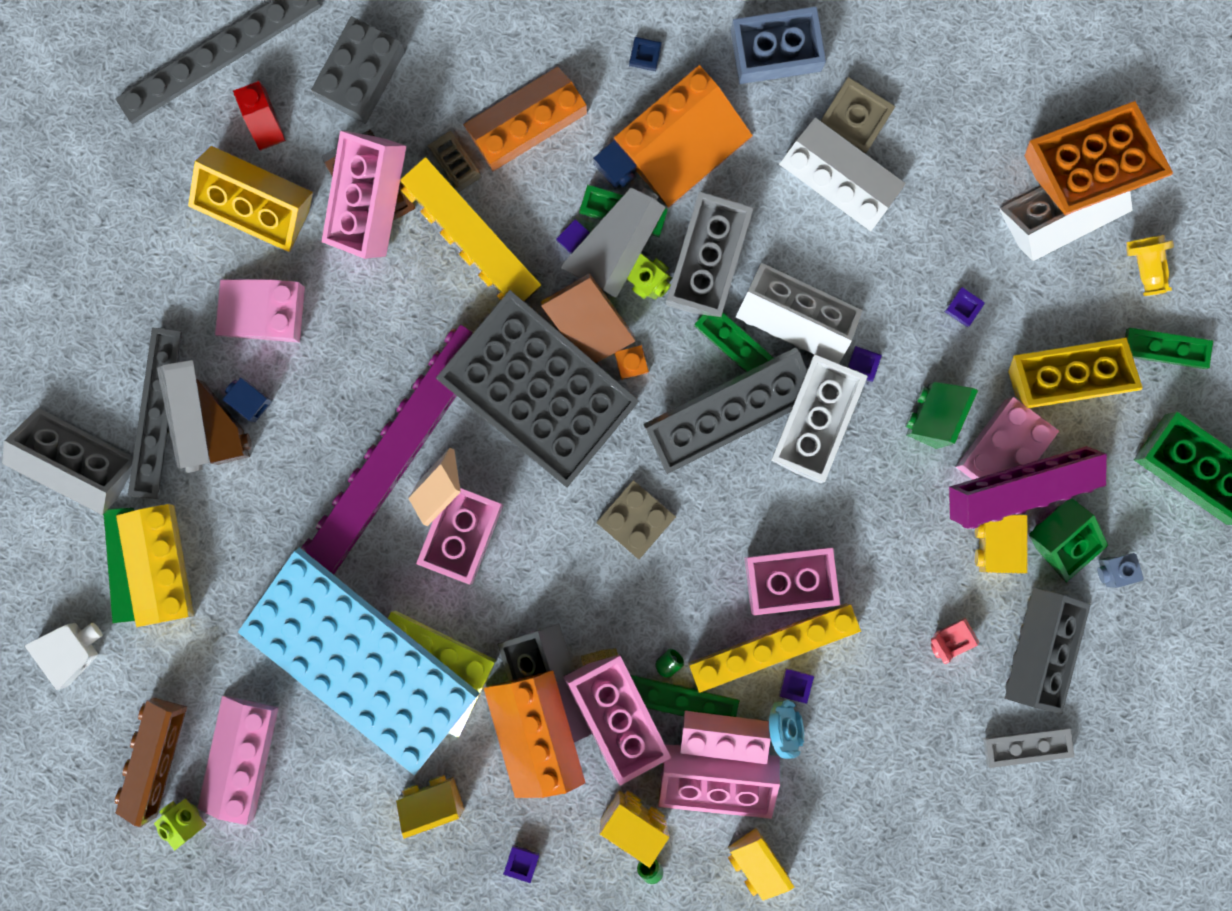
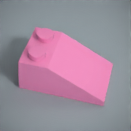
[215,280,305,343]

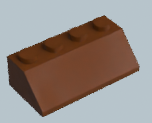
[115,698,188,827]

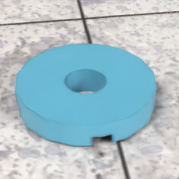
[769,700,804,759]

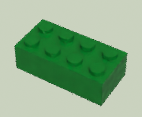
[1134,412,1232,525]

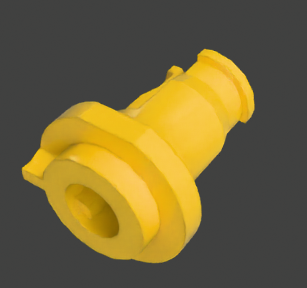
[1126,235,1174,296]

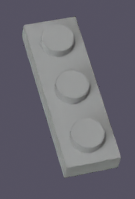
[983,727,1075,768]

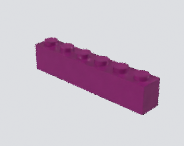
[949,446,1107,529]

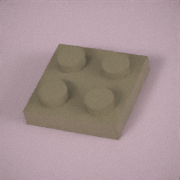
[821,77,896,154]
[596,480,676,559]

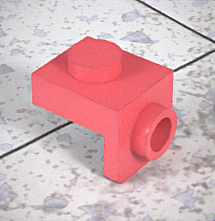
[931,618,980,664]

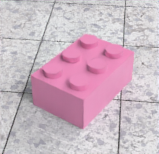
[956,397,1059,480]
[416,488,503,585]
[744,548,840,615]

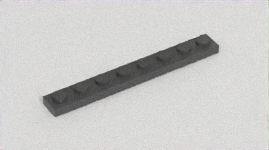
[115,0,321,124]

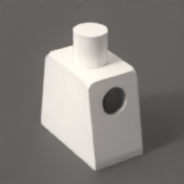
[25,623,103,690]

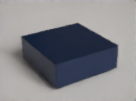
[629,37,662,72]

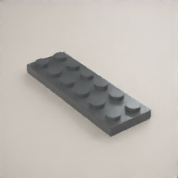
[643,348,807,474]

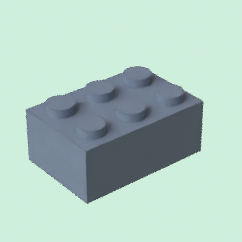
[730,7,826,84]

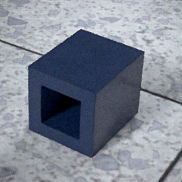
[593,140,637,189]
[223,378,273,423]

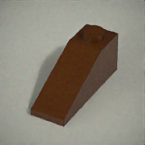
[196,379,252,465]

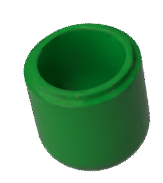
[655,649,684,678]
[637,859,664,884]

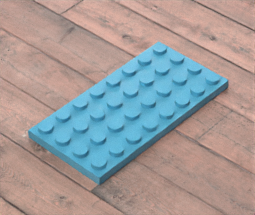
[238,547,480,775]

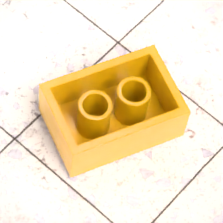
[600,790,669,868]

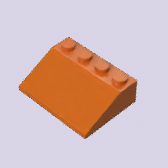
[614,65,753,208]
[1024,101,1173,215]
[484,670,586,798]

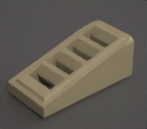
[427,130,482,192]

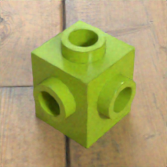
[627,253,673,300]
[154,798,207,851]

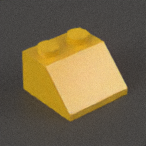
[975,515,1027,573]
[396,775,465,839]
[728,828,795,901]

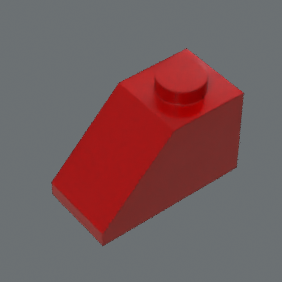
[233,81,286,151]

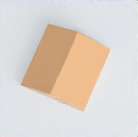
[408,448,461,526]

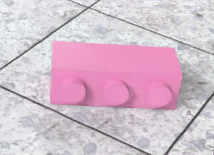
[680,711,771,764]

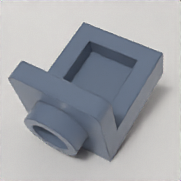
[1097,553,1144,588]

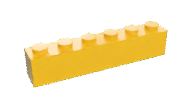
[400,157,541,302]
[688,603,861,693]

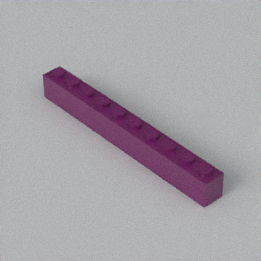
[301,324,473,575]

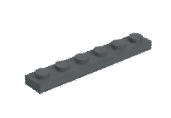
[128,327,182,499]

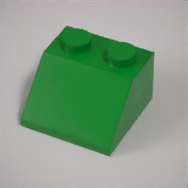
[1028,498,1108,583]

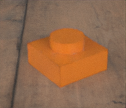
[614,345,649,380]

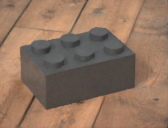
[311,16,405,124]

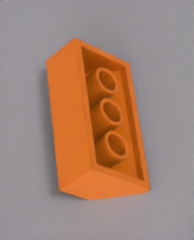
[463,66,587,172]

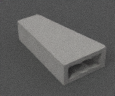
[561,188,665,298]
[157,360,210,473]

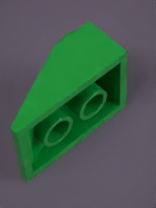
[905,382,978,449]

